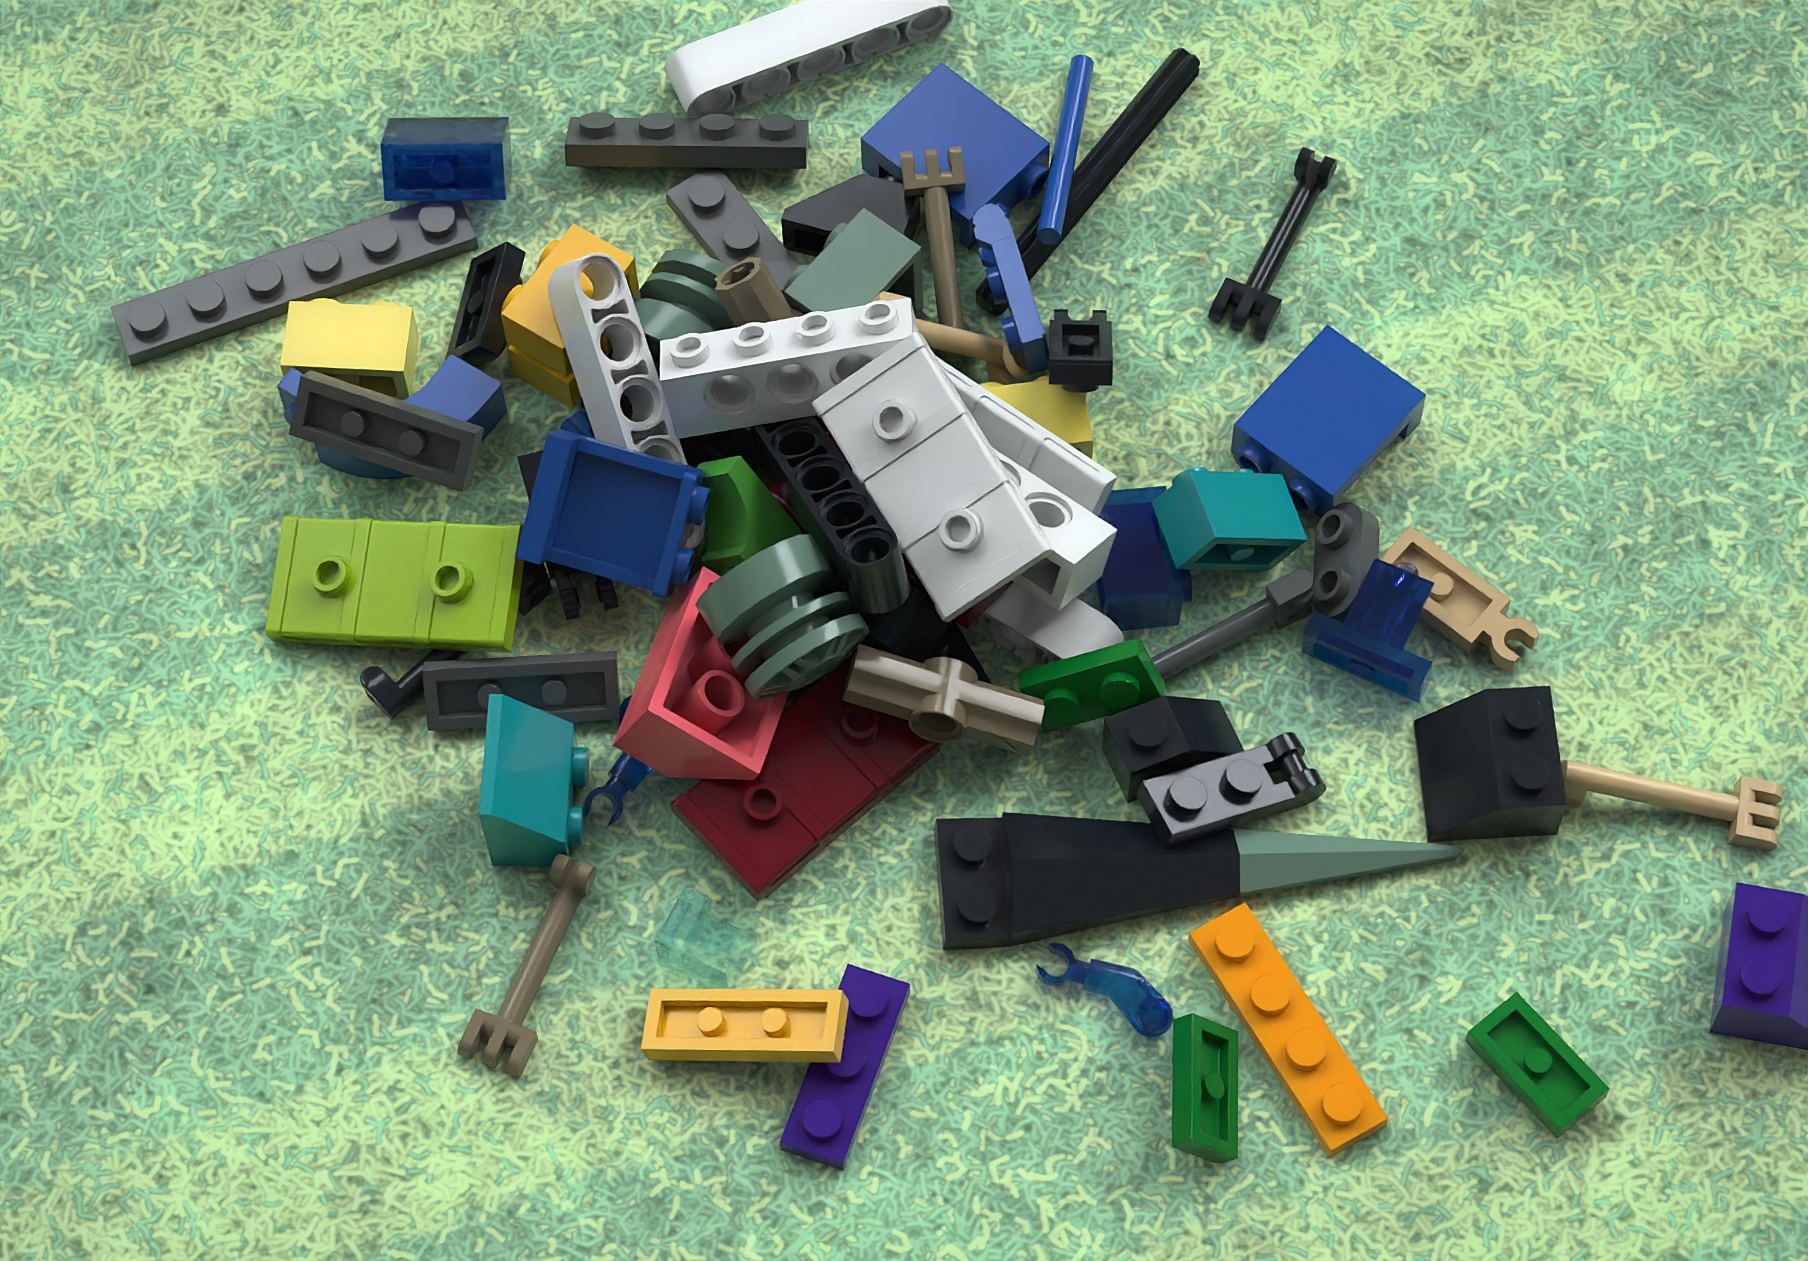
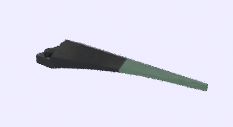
[933,812,1465,950]

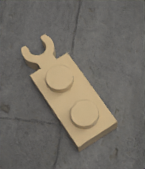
[1378,526,1539,673]

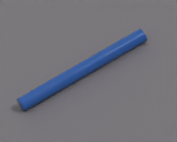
[1036,54,1094,245]

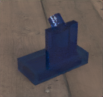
[1302,558,1434,703]

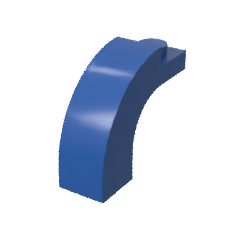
[277,354,507,479]

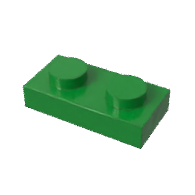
[1019,638,1165,733]
[1465,991,1610,1138]
[1171,1013,1238,1163]

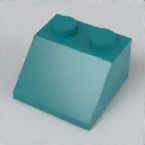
[479,694,589,867]

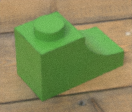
[697,456,804,577]

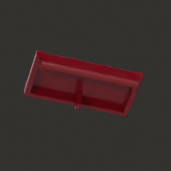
[670,642,945,902]

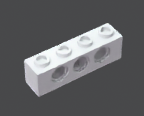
[660,297,919,439]
[992,448,1117,611]

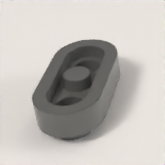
[1312,502,1380,626]

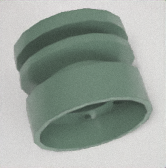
[607,248,736,376]
[695,534,870,702]

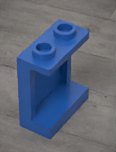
[860,62,1050,250]
[1231,325,1426,518]
[515,429,711,599]

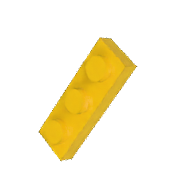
[641,988,849,1063]

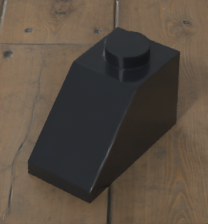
[781,174,920,257]
[1102,695,1244,803]

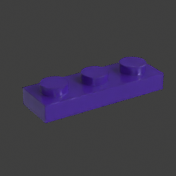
[780,964,911,1171]

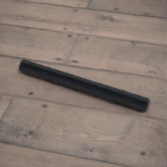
[975,48,1200,316]

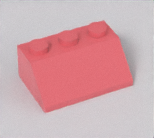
[612,566,789,780]

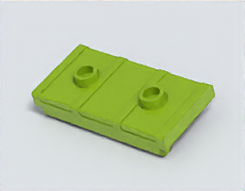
[265,515,525,653]

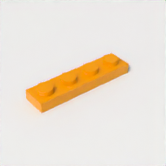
[1188,902,1388,1158]

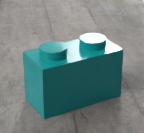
[1152,467,1308,571]

